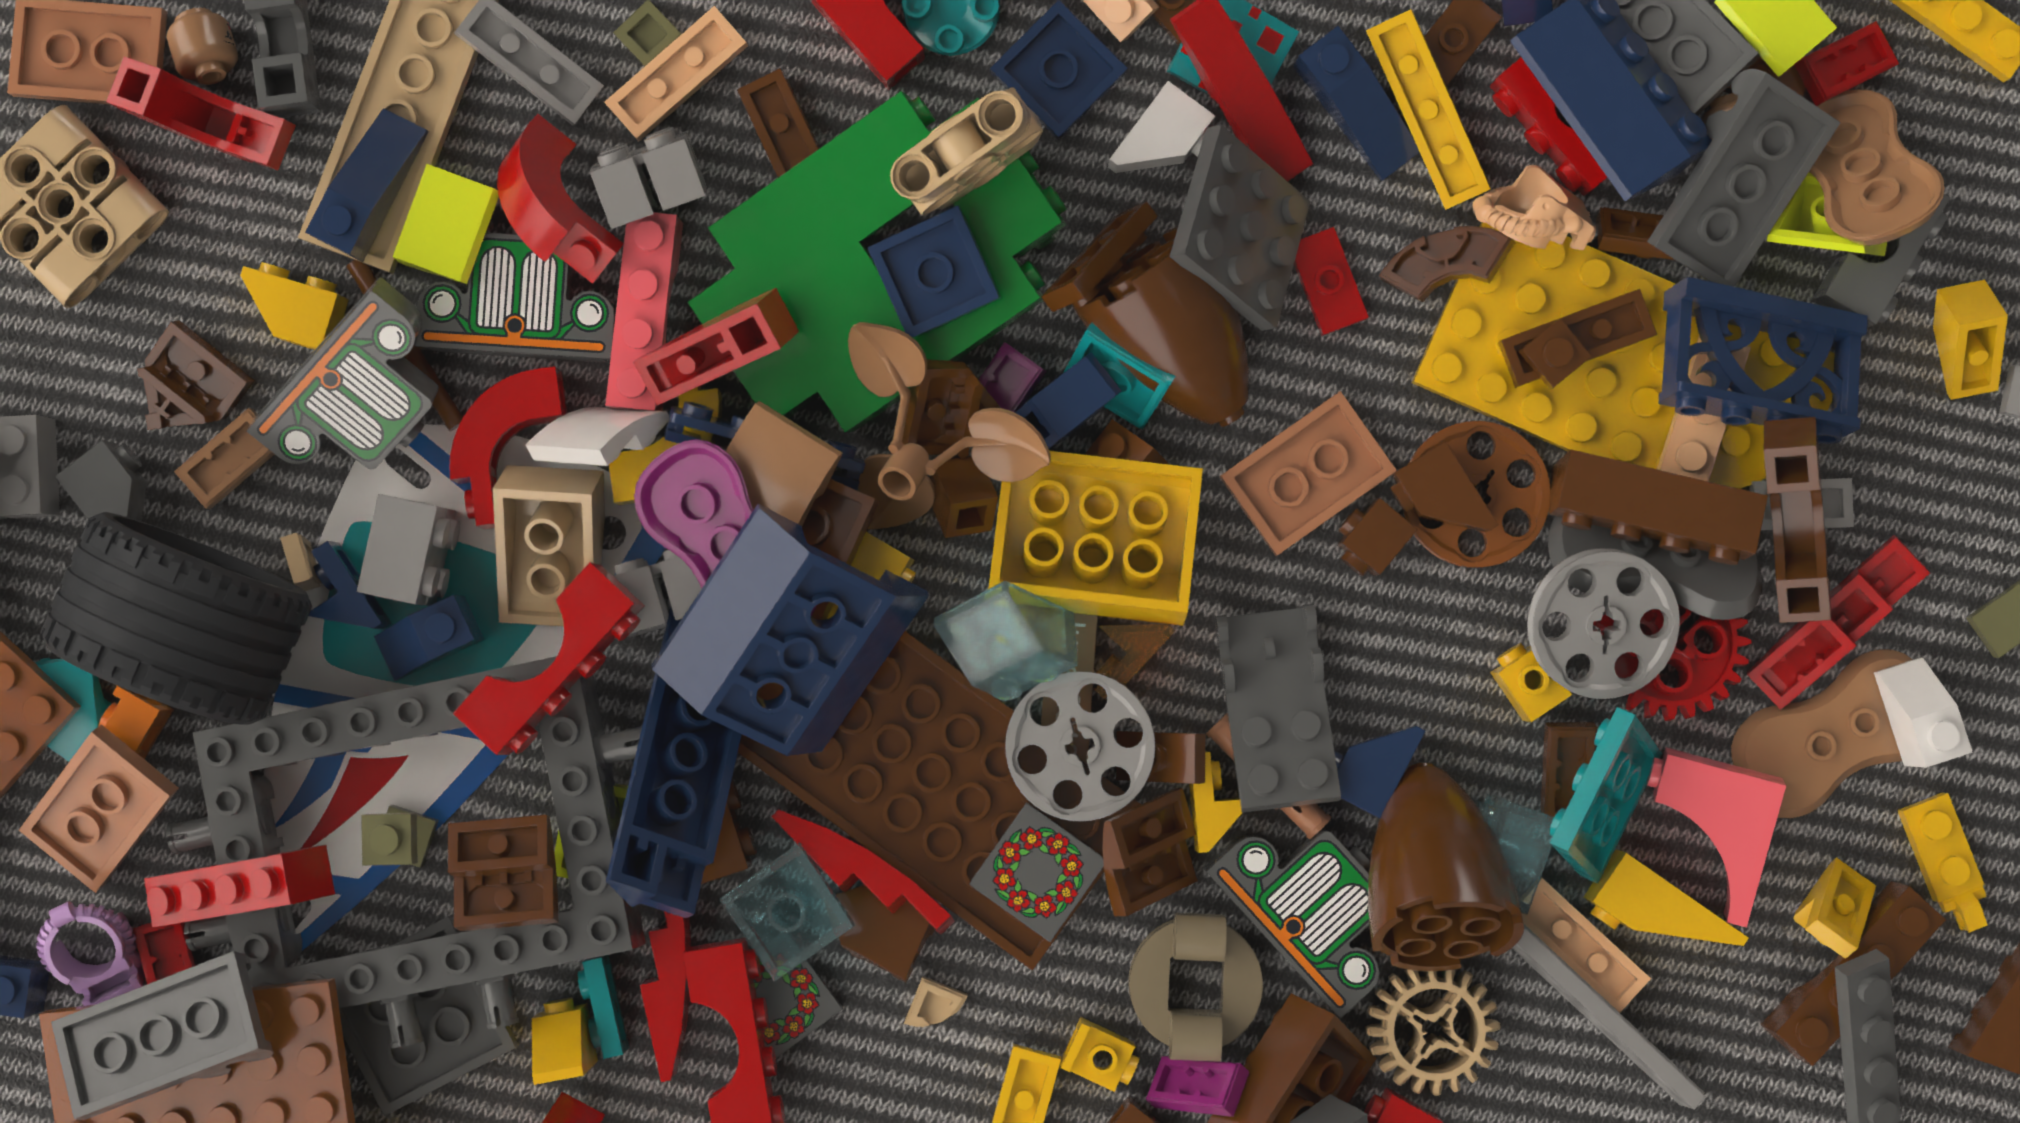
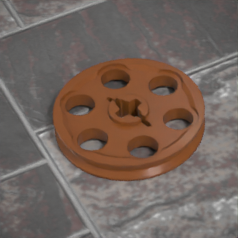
[1403,421,1551,568]

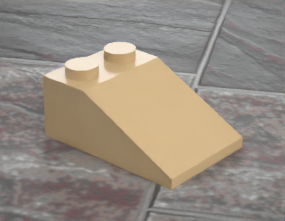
[493,465,605,627]

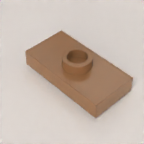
[174,408,275,509]

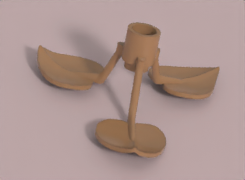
[848,322,1051,529]

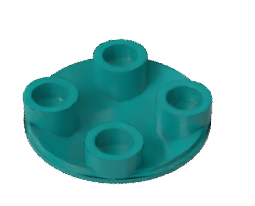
[902,0,1000,56]

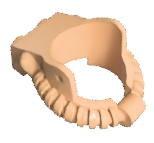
[1472,165,1596,250]

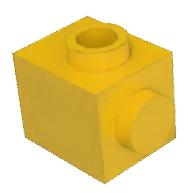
[1490,643,1572,722]

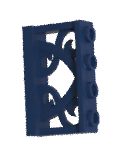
[1658,277,1868,444]

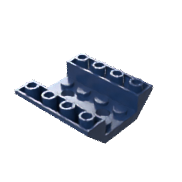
[651,504,929,756]

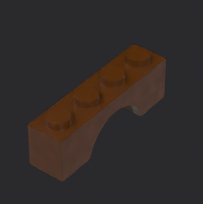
[1763,417,1831,623]
[1761,881,1946,1067]

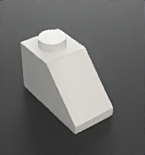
[1108,81,1215,173]
[1874,658,1972,768]

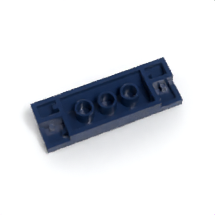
[606,606,742,918]

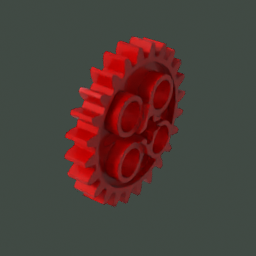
[1593,604,1751,721]

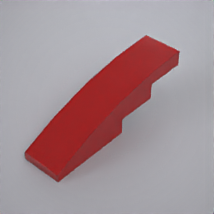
[1170,0,1313,182]
[1747,534,1930,710]
[771,810,955,935]
[640,911,691,1082]

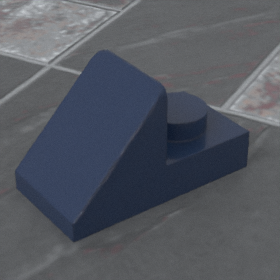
[309,541,392,629]

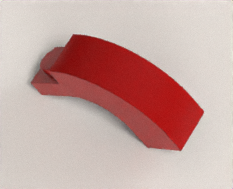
[106,56,296,171]
[497,114,624,284]
[449,366,568,530]

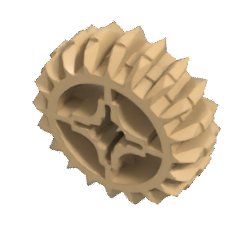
[1365,969,1500,1096]

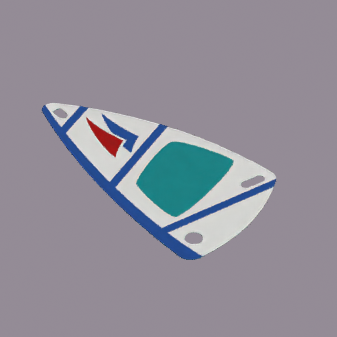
[264,424,666,951]

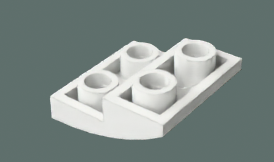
[526,407,670,466]

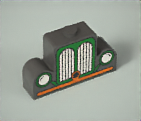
[414,227,616,363]
[246,277,439,470]
[1203,828,1379,1019]

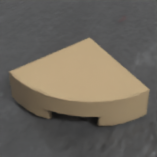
[904,976,968,1027]

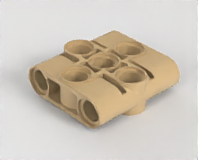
[890,87,1043,216]
[0,105,169,308]

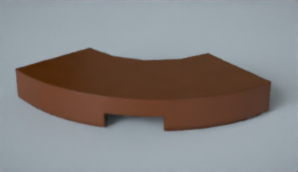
[1379,226,1515,303]

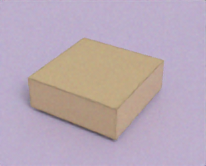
[280,533,322,591]

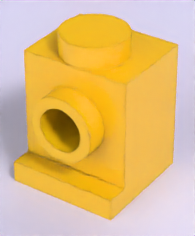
[1060,1017,1139,1092]

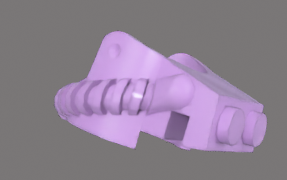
[36,901,145,1006]

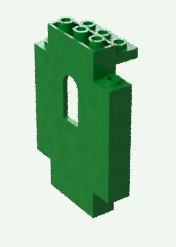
[688,91,1067,432]

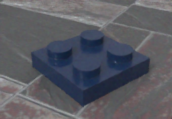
[990,0,1128,140]
[868,205,1002,339]

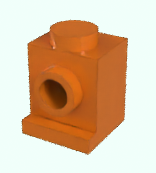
[98,686,174,759]

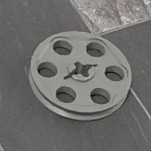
[1527,548,1680,699]
[1005,671,1155,821]

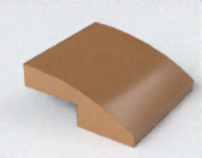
[725,401,843,526]

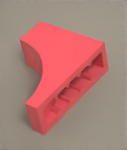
[1647,747,1786,928]

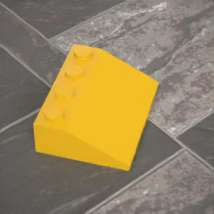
[988,451,1203,626]

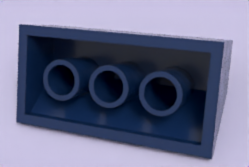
[1510,0,1712,202]

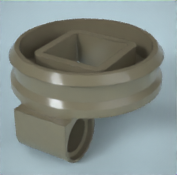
[1129,913,1263,1062]

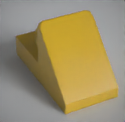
[1189,751,1242,853]
[1793,857,1876,959]

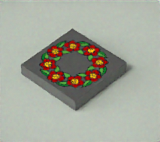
[969,802,1104,942]
[754,929,843,1058]

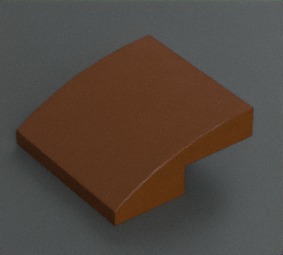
[1103,788,1198,917]
[448,815,559,931]

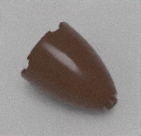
[1071,226,1249,427]
[1368,763,1524,971]

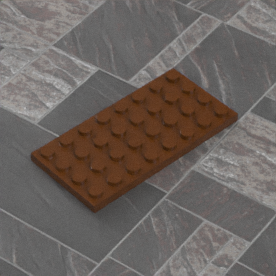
[738,631,1141,971]

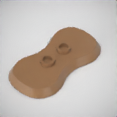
[1809,89,1945,246]
[1731,649,1913,818]

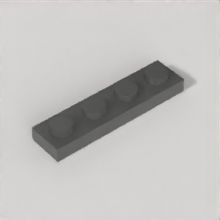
[1835,949,1901,1123]

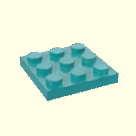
[1550,707,1662,884]

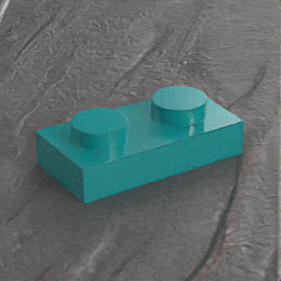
[578,955,630,1059]

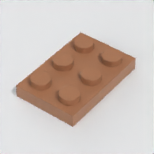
[7,0,168,104]
[1219,391,1397,556]
[19,724,179,893]

